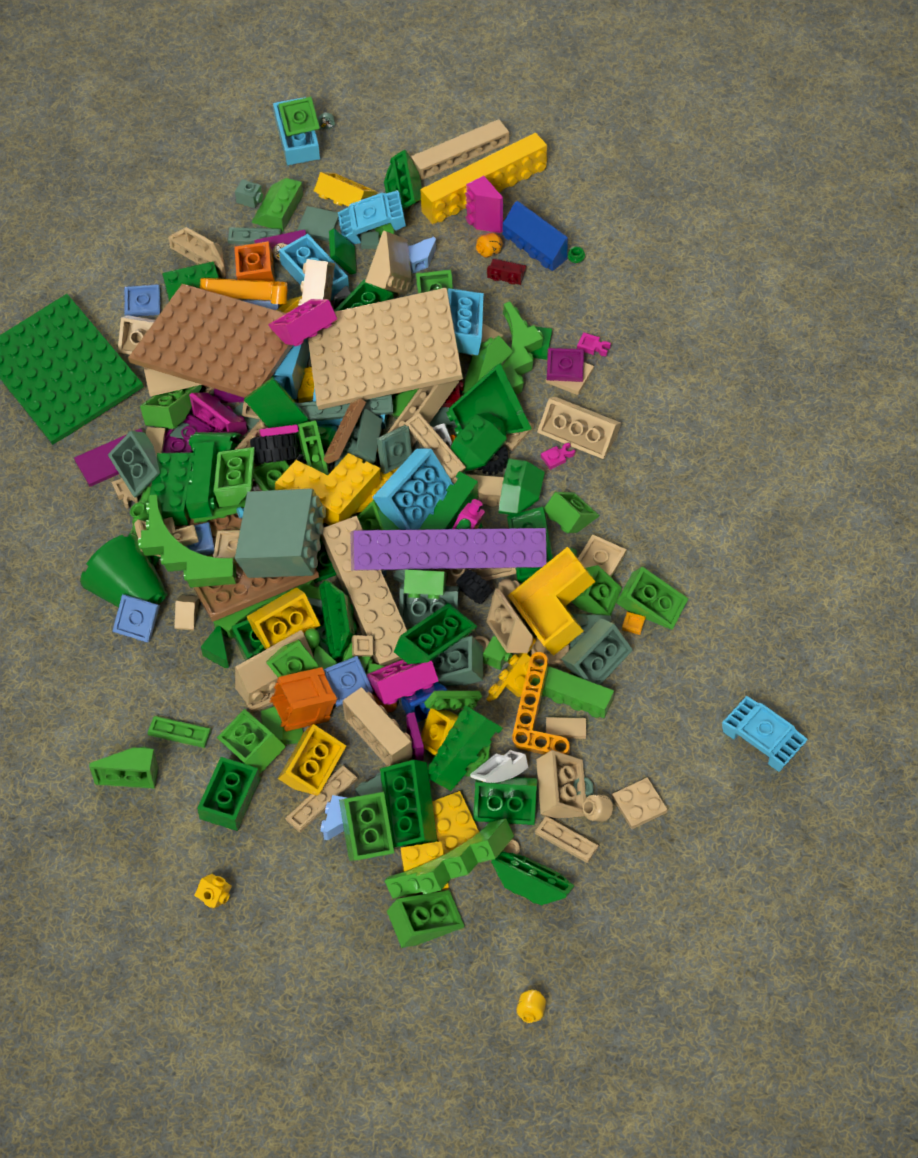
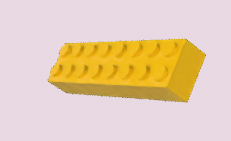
[421,133,547,225]

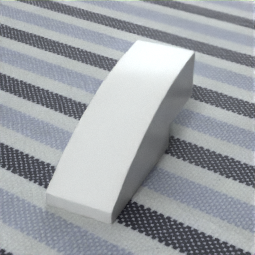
[470,750,528,783]

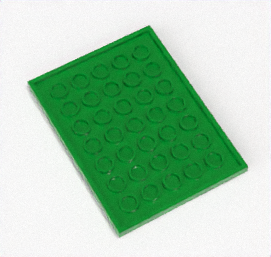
[0,294,144,445]

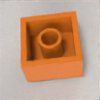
[234,241,275,281]

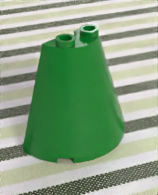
[446,363,532,436]
[80,533,168,608]

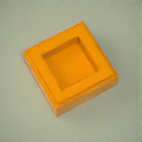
[622,612,646,635]

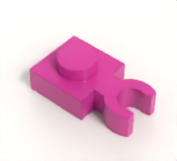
[577,332,611,356]
[541,443,575,470]

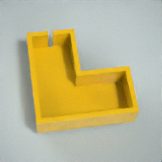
[275,453,380,525]
[507,547,596,656]

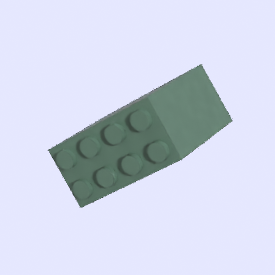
[235,489,326,578]

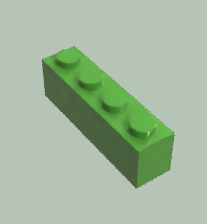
[531,663,614,719]

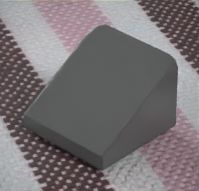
[333,286,351,309]

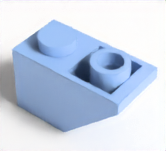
[408,237,436,274]
[321,795,347,840]

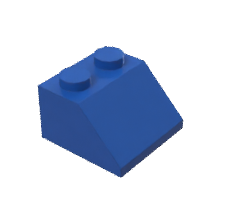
[401,682,447,723]

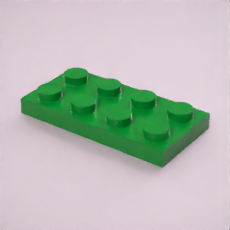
[507,507,553,583]

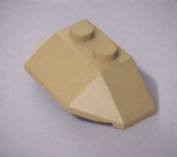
[168,227,226,279]

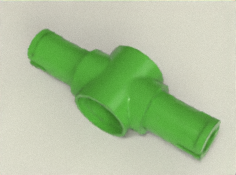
[130,487,151,535]

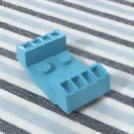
[338,191,406,244]
[722,696,808,772]

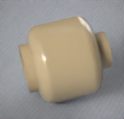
[582,794,613,822]

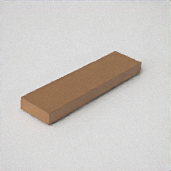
[323,398,366,464]

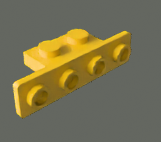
[486,638,540,702]

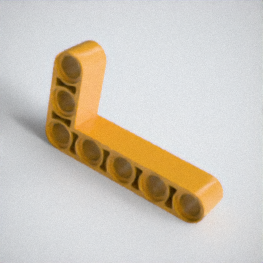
[200,278,288,304]
[512,652,570,755]

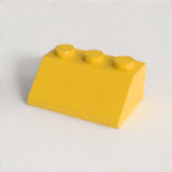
[314,172,378,207]
[247,587,320,649]
[278,724,346,796]

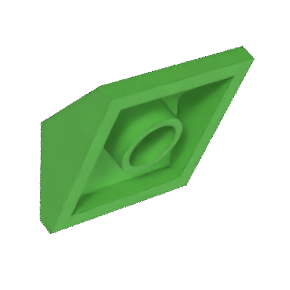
[278,97,320,137]
[266,639,320,677]
[261,706,303,745]

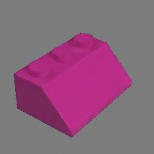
[465,176,503,233]
[268,299,337,346]
[189,392,248,439]
[366,659,439,704]

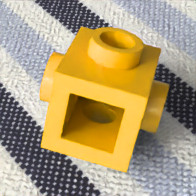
[194,873,232,908]

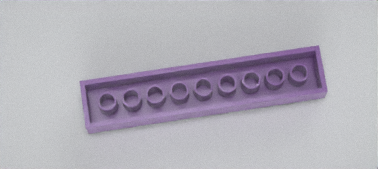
[350,528,546,571]

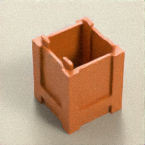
[269,667,337,731]

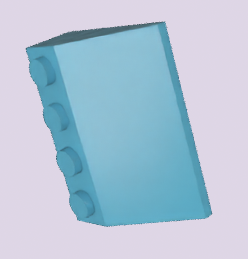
[372,449,454,530]

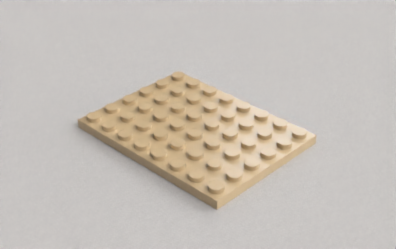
[308,288,463,410]

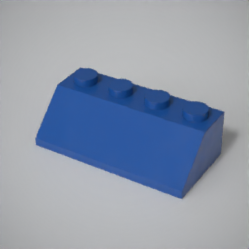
[503,201,568,271]

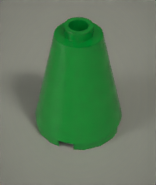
[189,432,242,453]

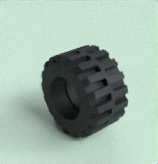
[250,433,299,464]

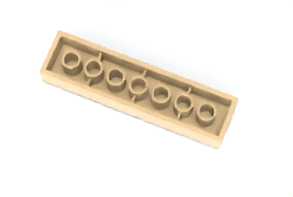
[321,516,407,666]

